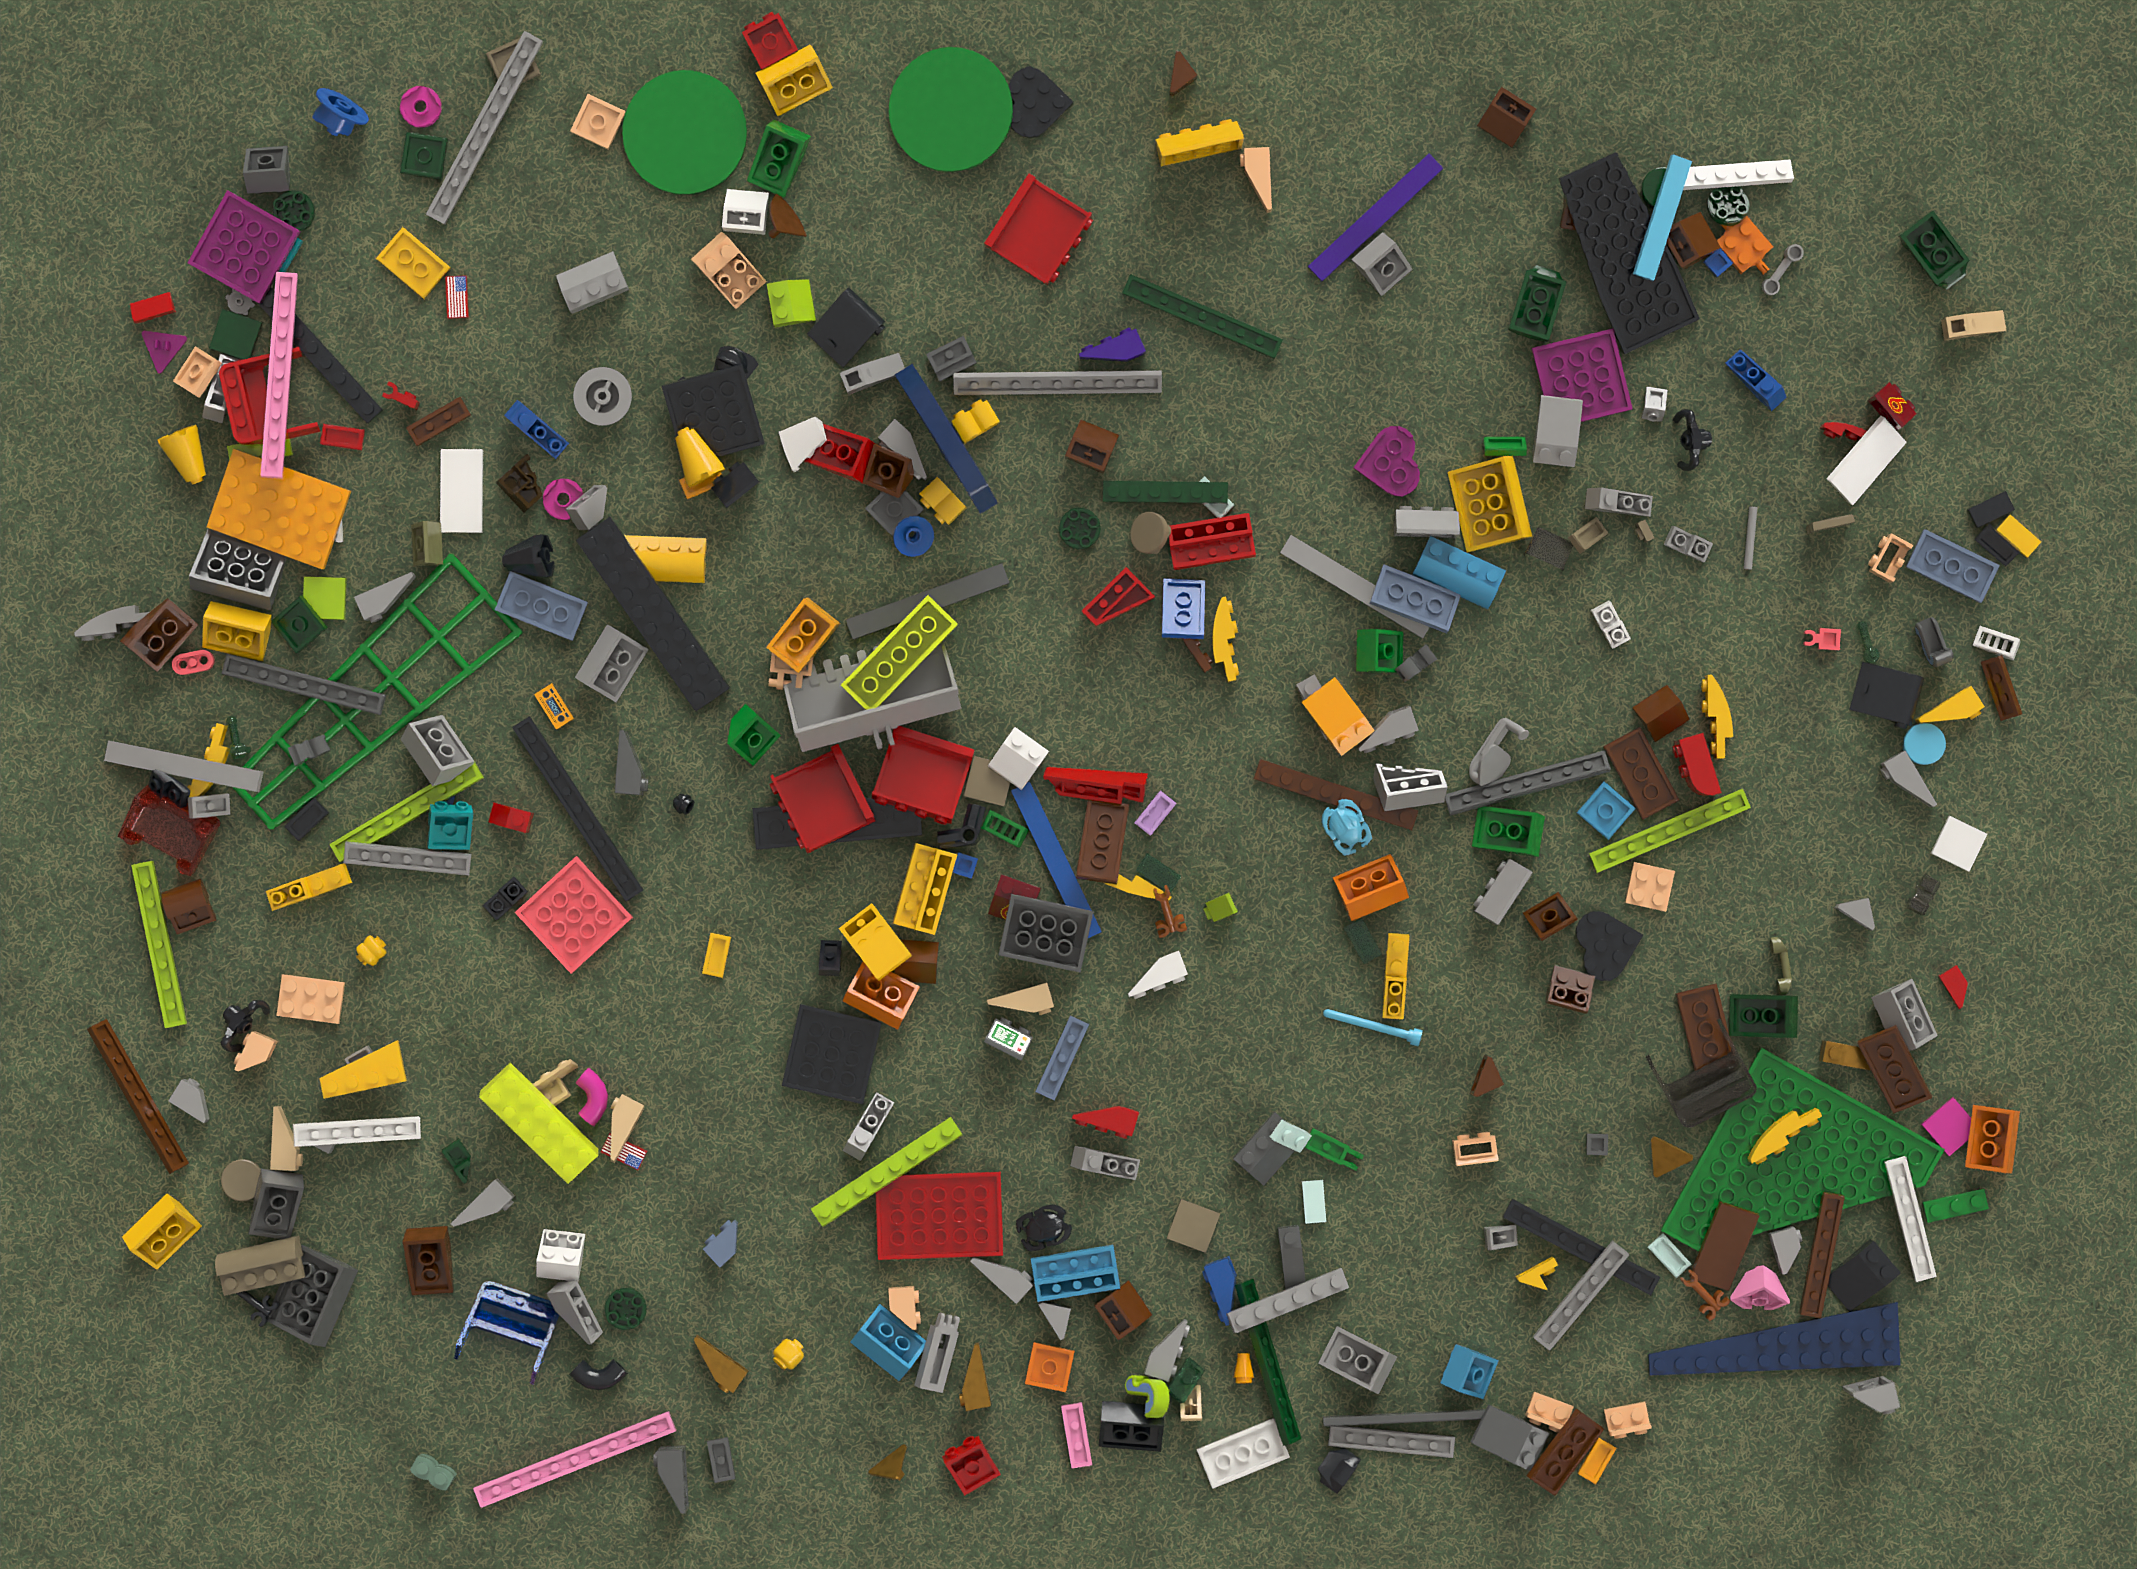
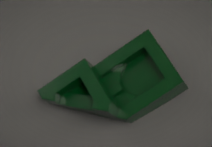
[442,1138,471,1184]

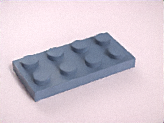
[1905,529,2000,603]
[1369,565,1461,633]
[495,571,588,641]

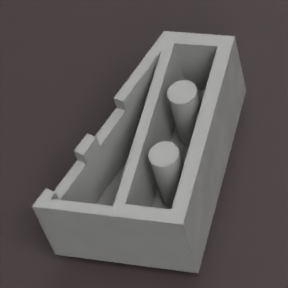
[1373,764,1447,811]

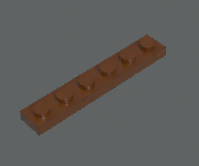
[1799,1192,1845,1318]

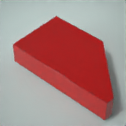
[1938,965,1968,1009]

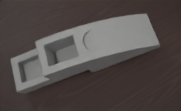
[74,605,149,641]

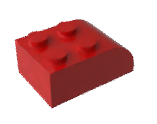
[1672,733,1721,796]

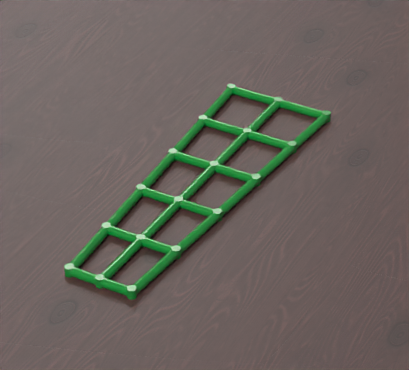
[232,554,522,830]

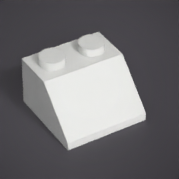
[988,727,1049,790]

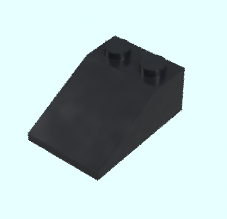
[1828,1239,1901,1312]

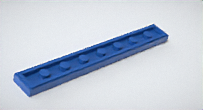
[1011,782,1102,938]

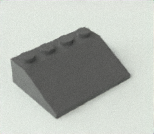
[189,528,287,610]
[999,894,1093,972]
[268,1244,358,1347]

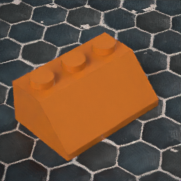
[1333,854,1409,921]
[843,961,920,1030]
[1965,1105,2020,1173]

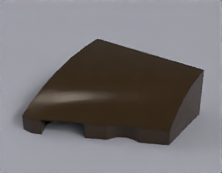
[496,454,543,513]

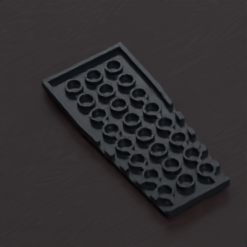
[1559,152,1700,354]

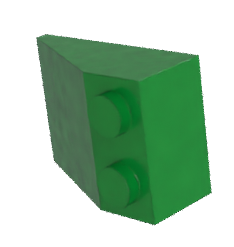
[747,120,811,197]
[1472,806,1545,857]

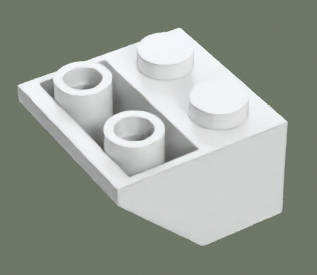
[722,189,769,235]
[537,1229,585,1282]

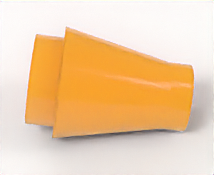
[1233,1353,1254,1384]

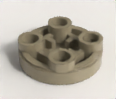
[1130,512,1171,554]
[221,1159,261,1201]

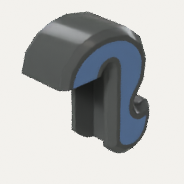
[1915,617,1954,668]

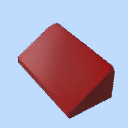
[130,292,176,324]

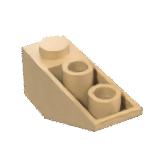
[1941,310,2006,341]

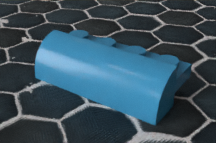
[1412,536,1506,609]
[1031,1245,1120,1302]

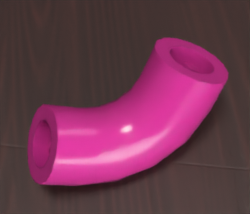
[576,1068,608,1126]

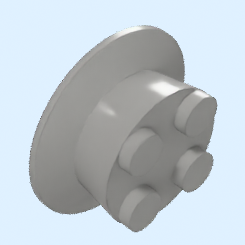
[573,367,632,425]

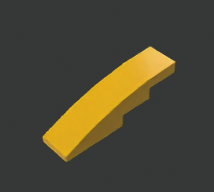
[1105,874,1171,900]

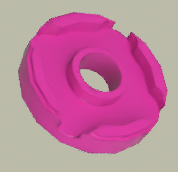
[400,86,441,128]
[543,479,583,520]

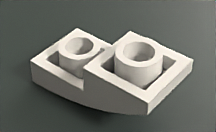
[1591,601,1631,649]

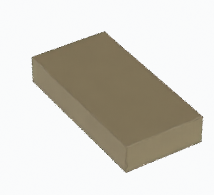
[1568,517,1609,554]

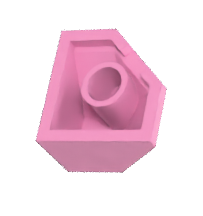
[1730,1265,1790,1310]

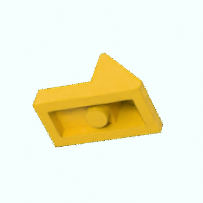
[1516,1257,1558,1290]

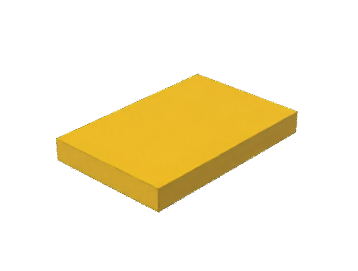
[376,227,451,299]

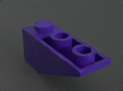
[1079,328,1146,362]

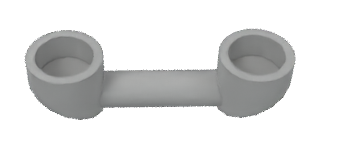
[1762,244,1804,295]

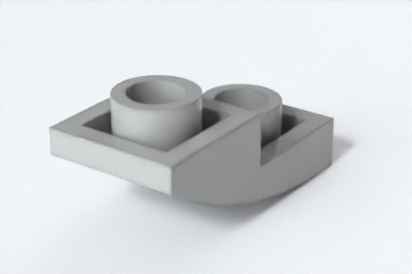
[1664,526,1713,563]

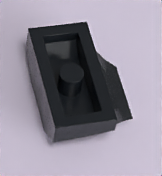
[1318,1447,1361,1494]

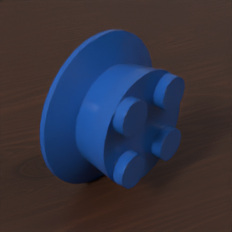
[312,88,369,136]

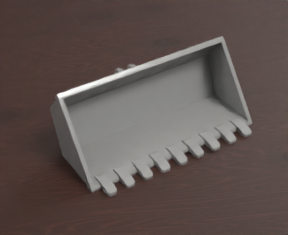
[783,640,961,752]

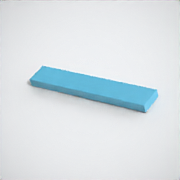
[1633,154,1692,281]

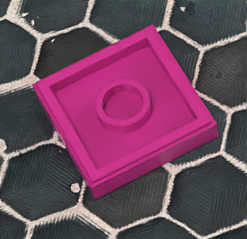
[1921,1097,1971,1156]

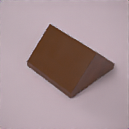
[862,444,914,498]
[1632,685,1690,742]
[1523,892,1578,941]
[895,939,939,984]
[1470,1055,1504,1097]

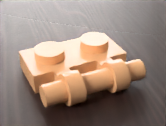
[768,653,814,690]

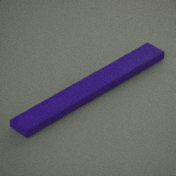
[1308,154,1443,282]

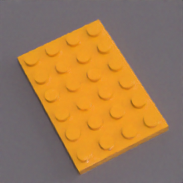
[207,449,351,569]

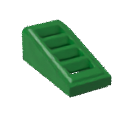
[981,810,1029,848]

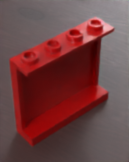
[984,173,1093,286]
[872,726,974,825]
[769,744,875,854]

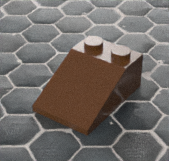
[120,598,198,672]
[403,1226,454,1295]

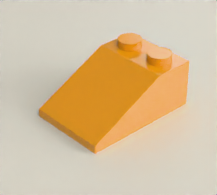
[766,598,840,673]
[1302,677,1375,756]

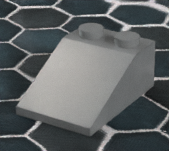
[1532,395,1583,467]
[1318,1326,1397,1394]

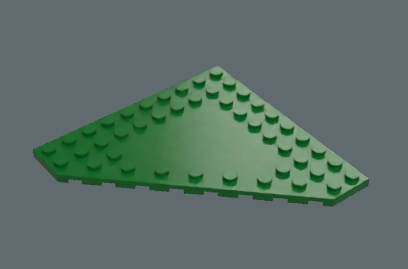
[1660,1048,1945,1251]

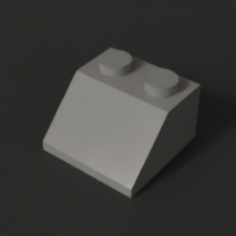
[1351,232,1412,296]

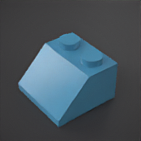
[1441,1344,1499,1399]

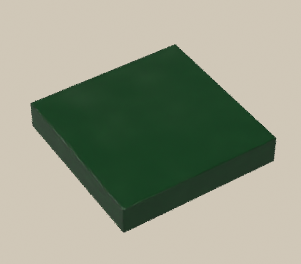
[400,132,448,180]
[209,309,263,360]
[271,595,328,654]

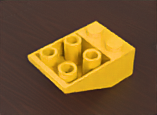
[839,903,912,981]

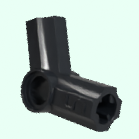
[937,803,986,850]

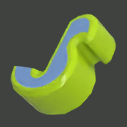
[1125,1375,1169,1418]

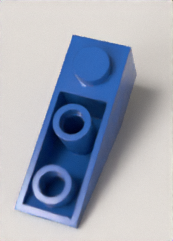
[1725,349,1787,411]
[504,400,569,459]
[1203,1256,1237,1326]

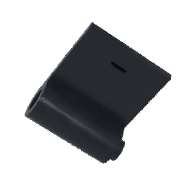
[807,288,886,368]
[1849,662,1924,729]

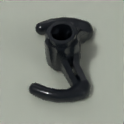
[1673,409,1712,471]
[220,1000,270,1052]

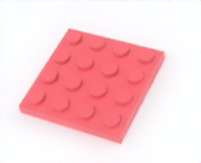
[515,856,633,974]

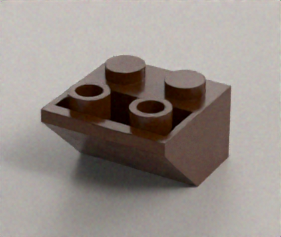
[1477,87,1536,148]
[1667,212,1721,269]
[1065,420,1119,474]
[1094,1280,1152,1340]

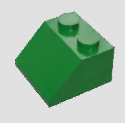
[1356,629,1403,673]

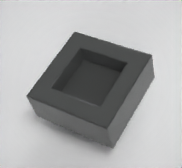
[1586,1133,1608,1155]

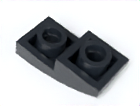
[148,769,191,809]
[482,877,528,922]

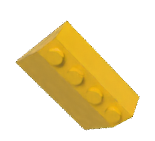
[1155,119,1244,166]
[1448,456,1532,553]

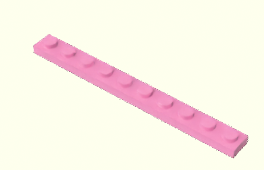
[261,272,298,479]
[473,1411,676,1508]

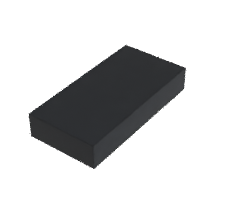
[1967,491,2015,528]
[1974,523,2020,567]
[284,798,329,841]

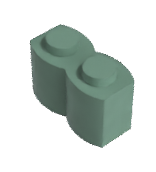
[410,1454,457,1490]

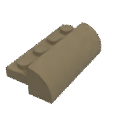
[215,1235,305,1296]

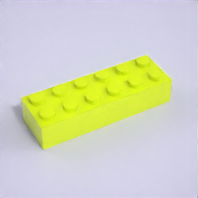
[841,595,958,710]
[479,1063,598,1184]

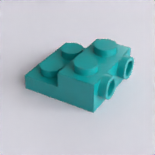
[427,801,473,850]

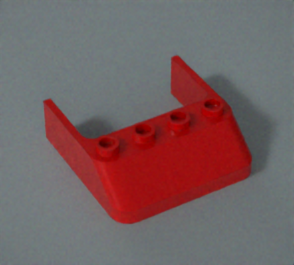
[219,347,320,445]

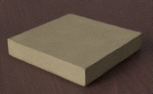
[486,37,541,84]
[1806,514,1855,534]
[964,756,1010,806]
[1167,1199,1220,1253]

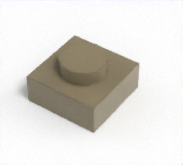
[1635,520,1654,543]

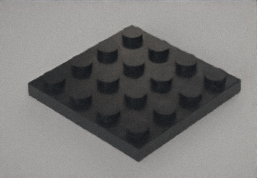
[661,363,765,457]
[782,1004,882,1104]

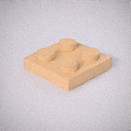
[570,94,626,150]
[173,346,222,398]
[1625,862,1675,912]

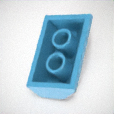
[850,1304,926,1381]

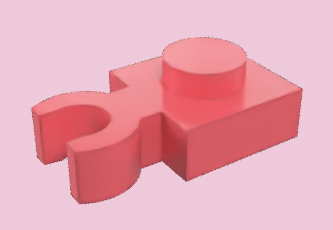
[1803,628,1841,651]

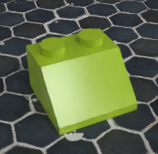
[767,280,816,328]

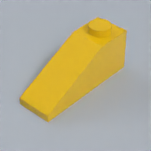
[1915,686,1985,723]

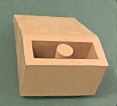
[691,232,767,309]

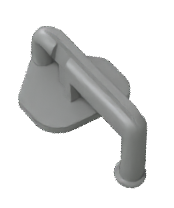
[1469,718,1529,786]

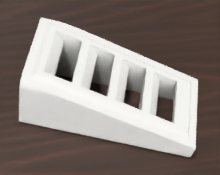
[1973,626,2020,661]

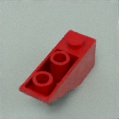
[1072,1106,1139,1139]

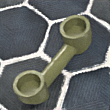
[1770,937,1792,995]

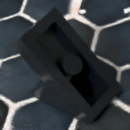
[819,940,842,976]

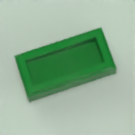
[1483,437,1527,456]

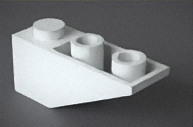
[1128,951,1188,999]

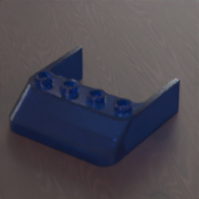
[454,1281,560,1385]

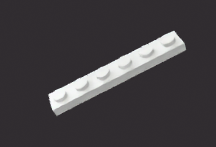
[1683,160,1794,190]
[293,1116,421,1147]
[1884,1156,1937,1282]

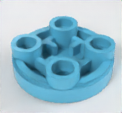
[1903,723,1946,765]

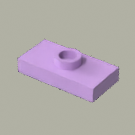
[1135,791,1177,836]

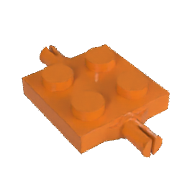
[1717,216,1773,275]

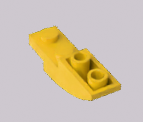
[1212,597,1239,682]
[1701,675,1733,759]
[187,723,231,797]
[266,863,352,911]
[1382,933,1410,1019]
[1747,1108,1822,1165]

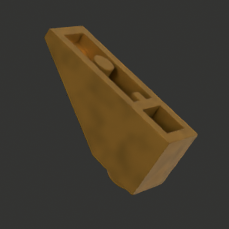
[1819,1040,1871,1070]
[694,1335,749,1393]
[959,1342,991,1411]

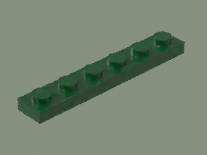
[1103,481,1228,504]

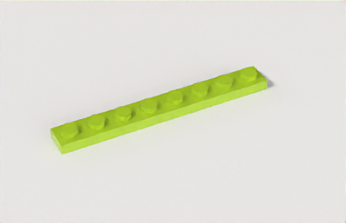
[330,762,484,863]
[1589,789,1751,873]
[131,861,187,1028]
[811,1117,962,1227]

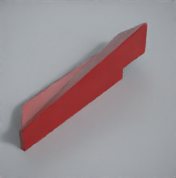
[1043,767,1148,804]

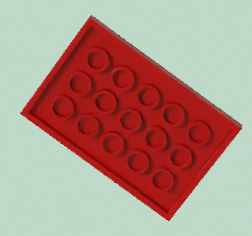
[876,1171,1003,1260]

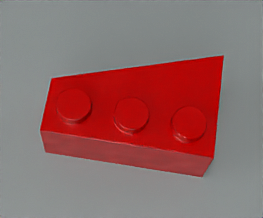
[1081,567,1155,627]

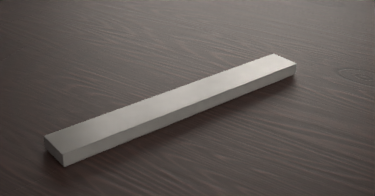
[1280,535,1429,639]
[104,740,263,792]

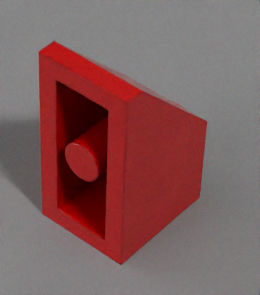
[488,802,534,833]

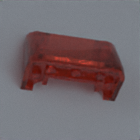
[117,785,221,877]

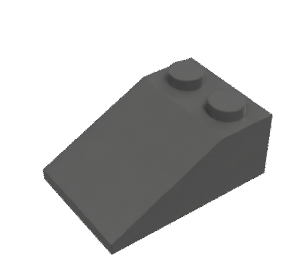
[615,730,649,796]
[248,1169,304,1239]
[1471,1404,1549,1471]
[653,1445,689,1514]

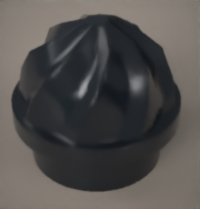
[673,794,695,815]

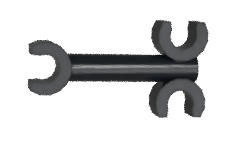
[236,1291,280,1327]

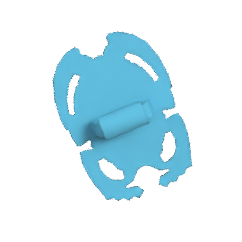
[1321,799,1372,856]

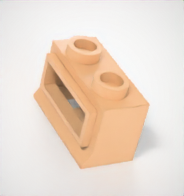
[1868,533,1913,583]
[1452,1132,1498,1166]

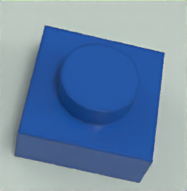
[1703,249,1733,278]
[953,853,978,879]

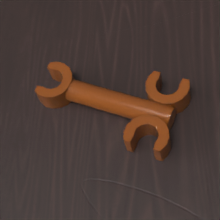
[1153,885,1187,938]
[1680,1270,1731,1321]

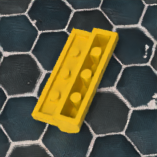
[624,535,707,583]
[893,843,957,935]

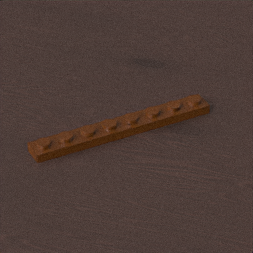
[1254,759,1418,830]
[87,1019,189,1174]

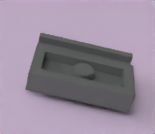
[926,336,977,382]

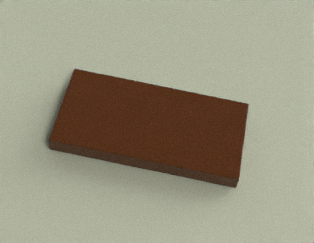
[1603,727,1679,820]
[1076,800,1129,885]
[1675,983,1737,1075]
[1857,1025,1932,1114]
[1689,1201,1759,1291]
[1527,1409,1604,1496]

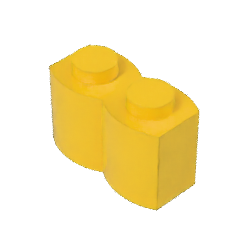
[951,399,1000,444]
[919,477,966,525]

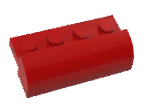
[1168,513,1256,570]

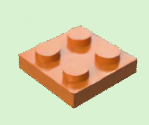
[1025,1342,1074,1392]

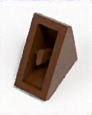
[1169,51,1198,96]

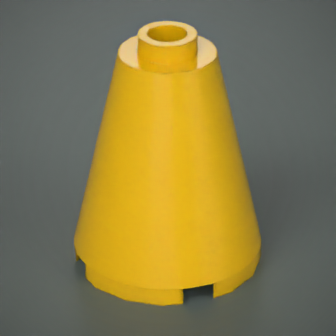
[157,424,206,485]
[675,427,725,487]

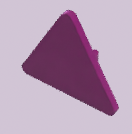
[142,331,187,373]

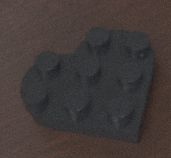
[1009,66,1074,138]
[1576,911,1643,981]

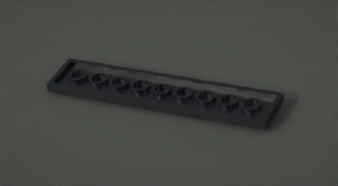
[576,516,730,712]

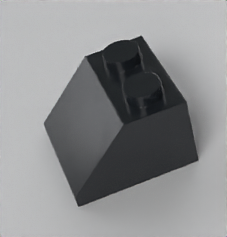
[711,461,759,508]

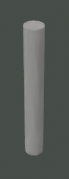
[1744,507,1757,570]

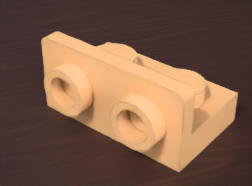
[1525,1391,1574,1432]
[1604,1401,1652,1439]

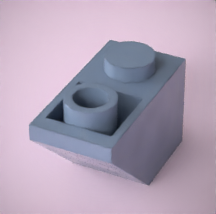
[703,1220,738,1268]

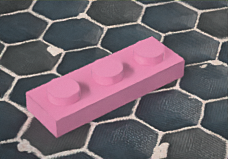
[1061,1402,1092,1468]

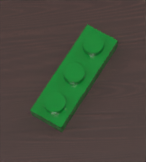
[1922,1188,1989,1223]

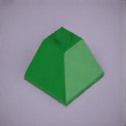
[727,704,781,766]

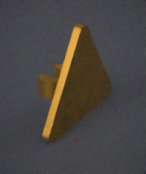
[1651,1136,1693,1177]
[868,1444,907,1481]

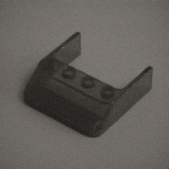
[1645,1018,1757,1128]

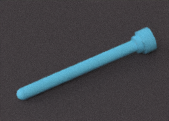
[1323,1009,1423,1046]

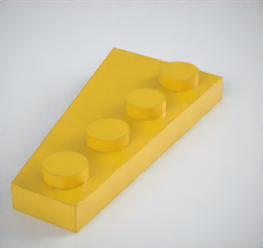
[320,1040,407,1099]

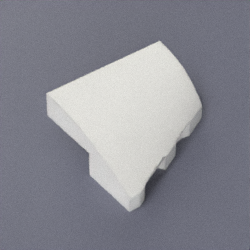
[779,417,827,472]

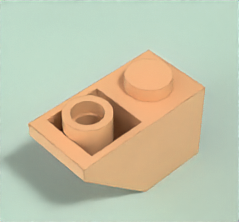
[234,1031,278,1071]
[888,1286,921,1330]

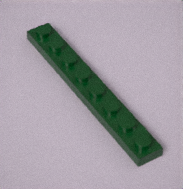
[1122,274,1283,359]
[1235,1279,1301,1446]

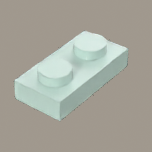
[1270,1120,1311,1153]

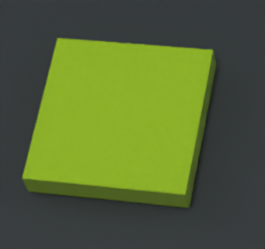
[303,577,347,620]

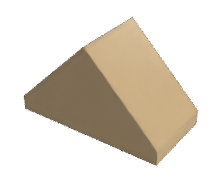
[1180,1385,1202,1421]

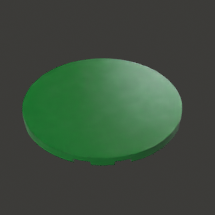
[889,47,1013,172]
[622,70,747,195]

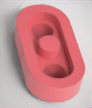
[172,650,215,675]

